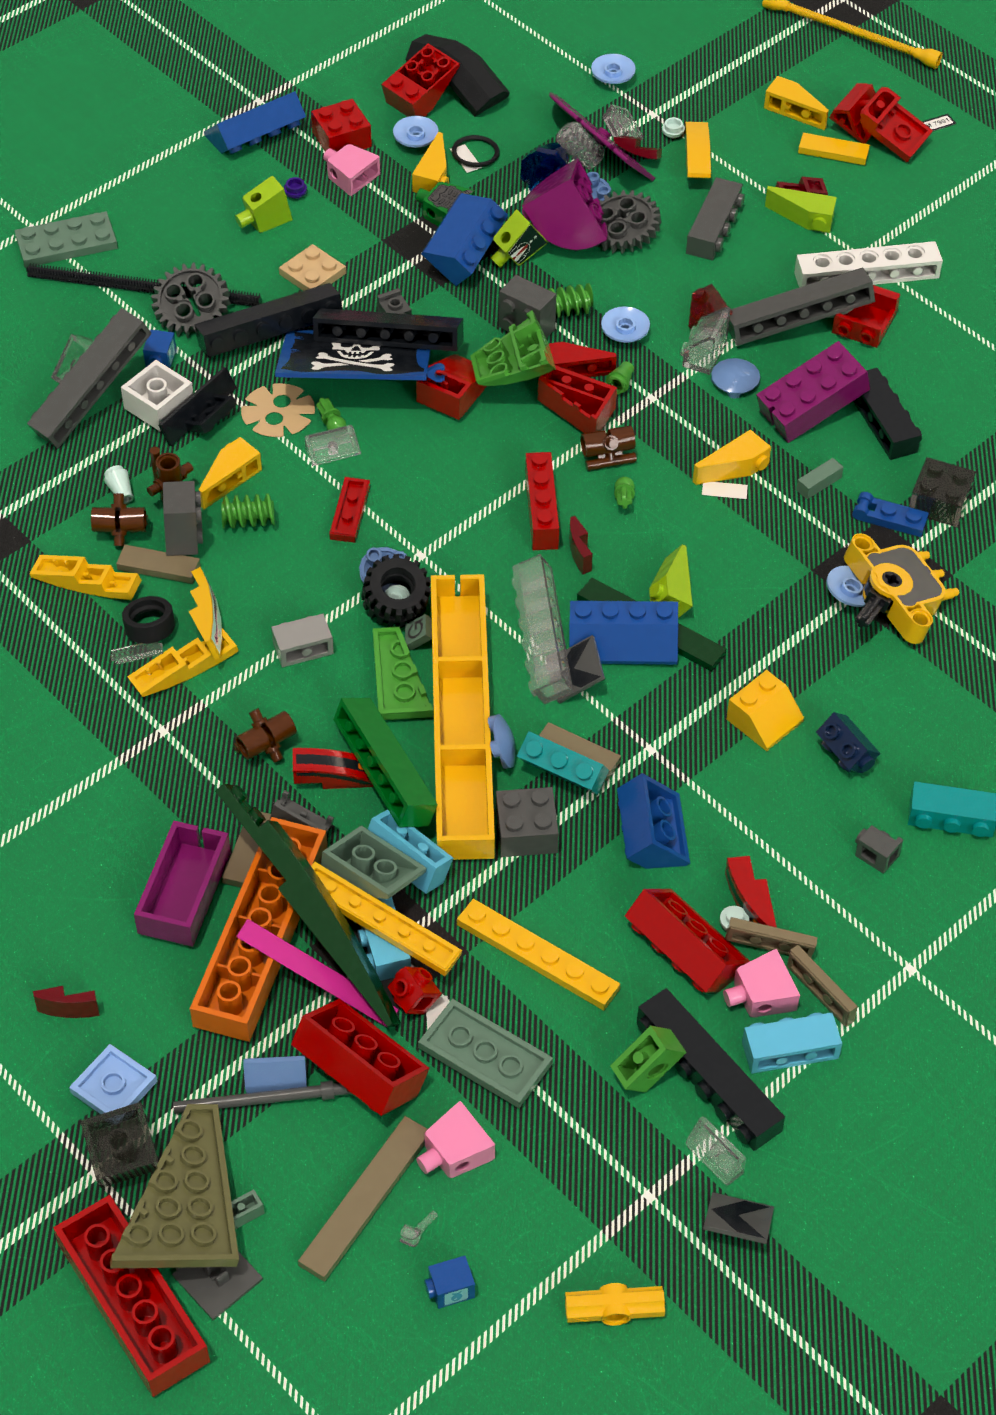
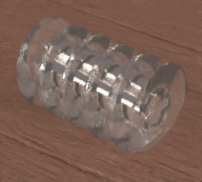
[556,122,604,170]

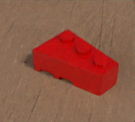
[538,365,617,433]

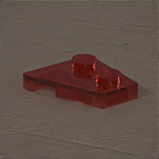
[688,284,732,332]

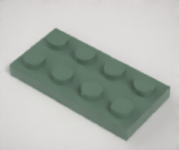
[14,211,118,268]
[418,998,553,1108]

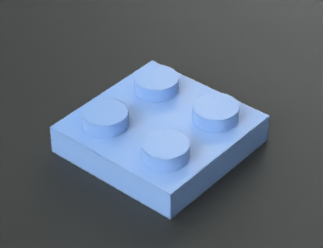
[69,1044,158,1125]

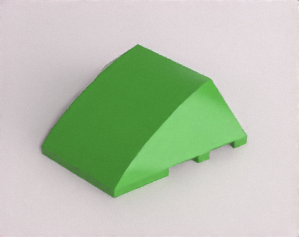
[470,310,556,386]

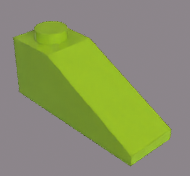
[765,186,837,233]
[649,544,693,618]

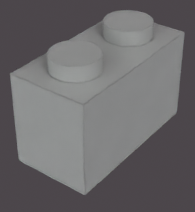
[271,614,334,667]

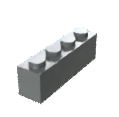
[686,177,745,261]

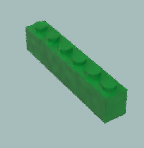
[333,698,438,827]

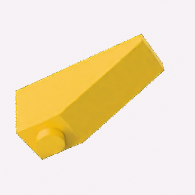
[764,76,829,130]
[412,132,449,193]
[693,429,771,485]
[199,437,262,510]

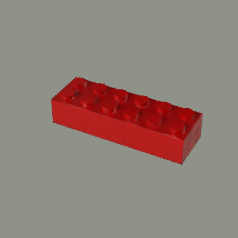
[53,1195,210,1397]

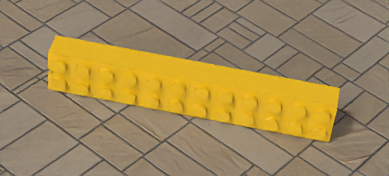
[431,574,495,860]

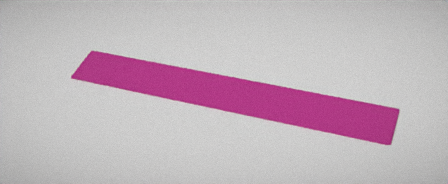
[237,919,398,1028]

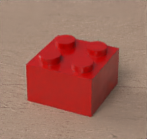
[311,99,372,152]

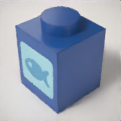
[143,329,177,368]
[424,1256,475,1309]

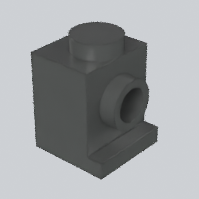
[377,288,412,314]
[855,825,903,874]

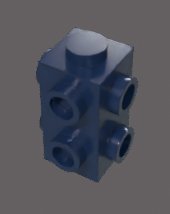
[816,712,881,773]

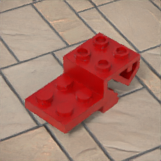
[829,83,933,162]

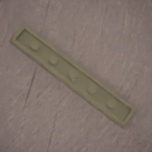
[298,1116,428,1282]

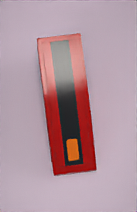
[293,748,374,789]
[725,856,777,928]

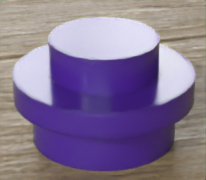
[284,177,307,199]

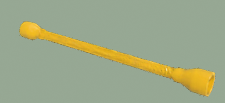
[762,0,943,69]

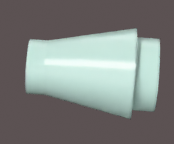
[104,465,134,504]

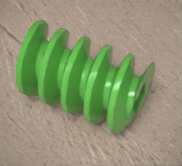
[548,283,593,318]
[221,493,275,529]

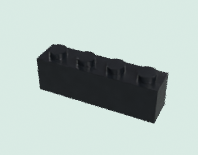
[853,368,922,460]

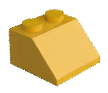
[726,670,804,751]

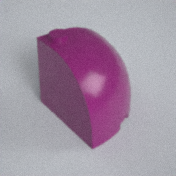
[522,158,608,250]

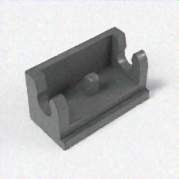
[270,790,334,834]

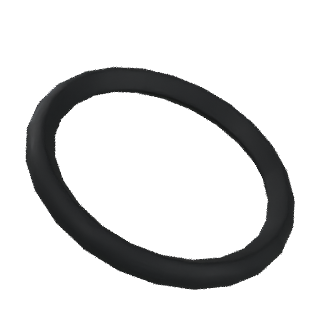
[452,135,500,167]

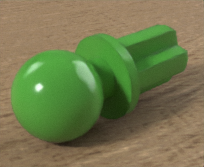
[316,397,347,436]
[614,477,635,509]

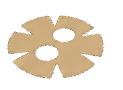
[241,383,315,437]

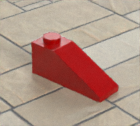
[549,342,617,377]

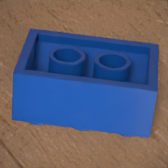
[617,773,690,869]

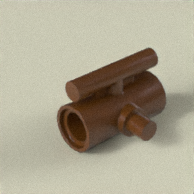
[580,425,637,471]
[147,447,194,502]
[91,493,148,546]
[233,708,297,762]

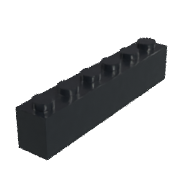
[194,283,343,357]
[313,308,464,351]
[637,988,785,1151]

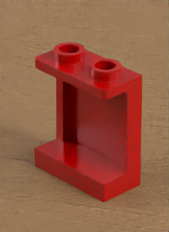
[832,285,900,348]

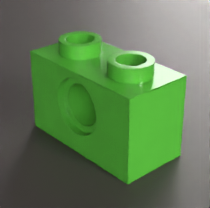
[610,1026,687,1092]

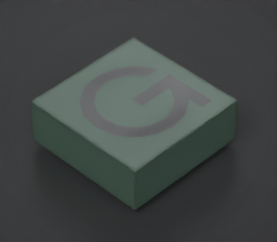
[405,614,432,650]

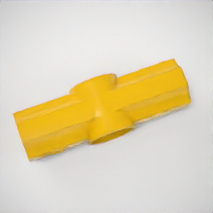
[565,1283,665,1326]

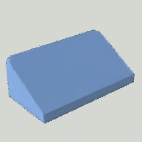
[243,1056,307,1093]

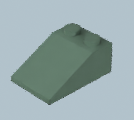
[321,825,427,899]

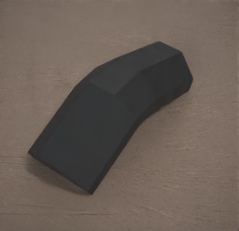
[405,34,510,117]

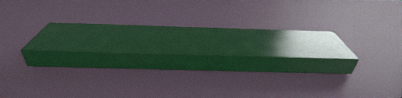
[577,578,727,672]

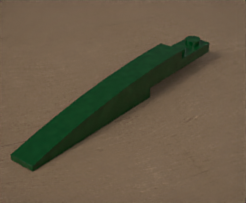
[215,783,401,1027]

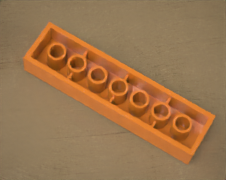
[190,817,328,1042]

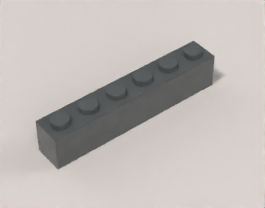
[725,267,875,346]
[27,308,152,449]

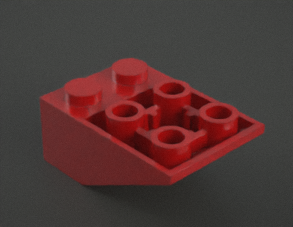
[381,43,460,117]
[416,354,487,420]

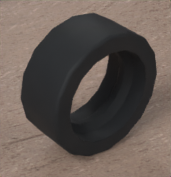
[122,596,175,644]

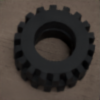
[361,554,431,628]

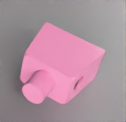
[323,144,380,196]
[723,949,800,1018]
[416,1101,495,1178]

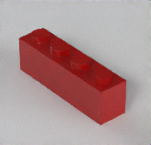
[525,452,559,550]

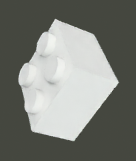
[121,360,193,431]

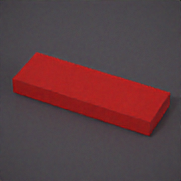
[329,477,370,543]

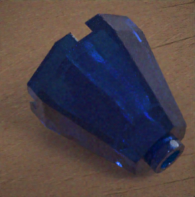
[520,142,568,191]

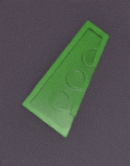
[373,627,434,720]

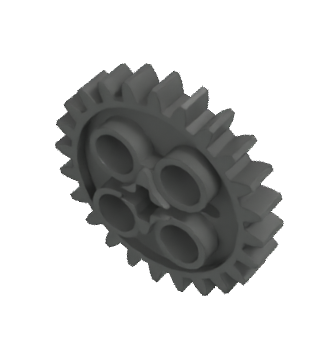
[596,190,661,254]
[151,263,231,338]

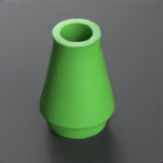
[606,361,634,394]

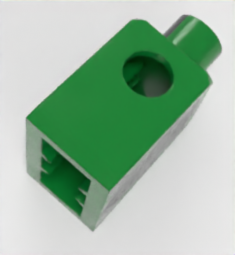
[416,182,474,226]

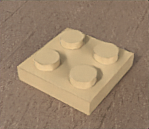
[279,244,346,291]

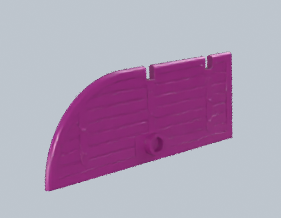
[549,92,655,181]

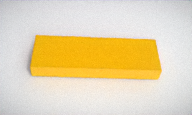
[798,133,870,165]

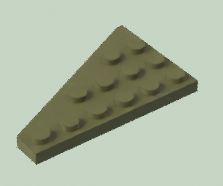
[110,1104,239,1268]

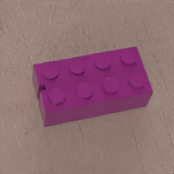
[756,341,870,443]
[134,821,231,947]

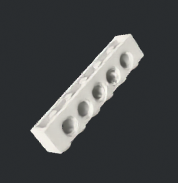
[794,241,943,287]

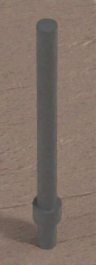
[173,1080,351,1114]

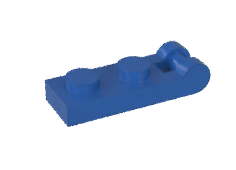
[852,492,929,537]

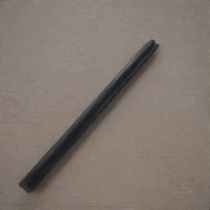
[26,263,262,307]

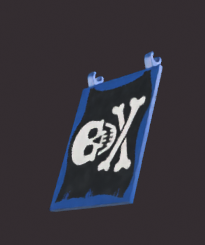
[275,330,445,382]

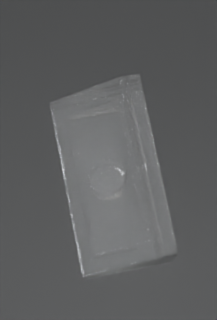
[603,105,644,140]
[305,425,361,466]
[685,1116,746,1185]

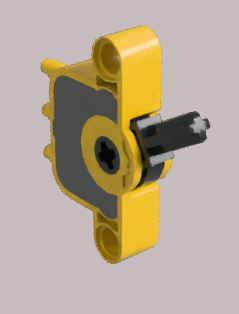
[844,533,959,644]

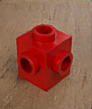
[387,966,442,1014]

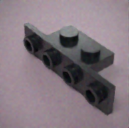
[158,367,237,446]

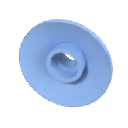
[591,54,636,84]
[393,116,438,148]
[601,307,650,343]
[826,566,866,607]

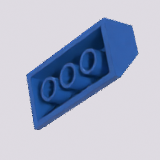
[204,91,306,155]
[421,193,508,286]
[569,601,678,665]

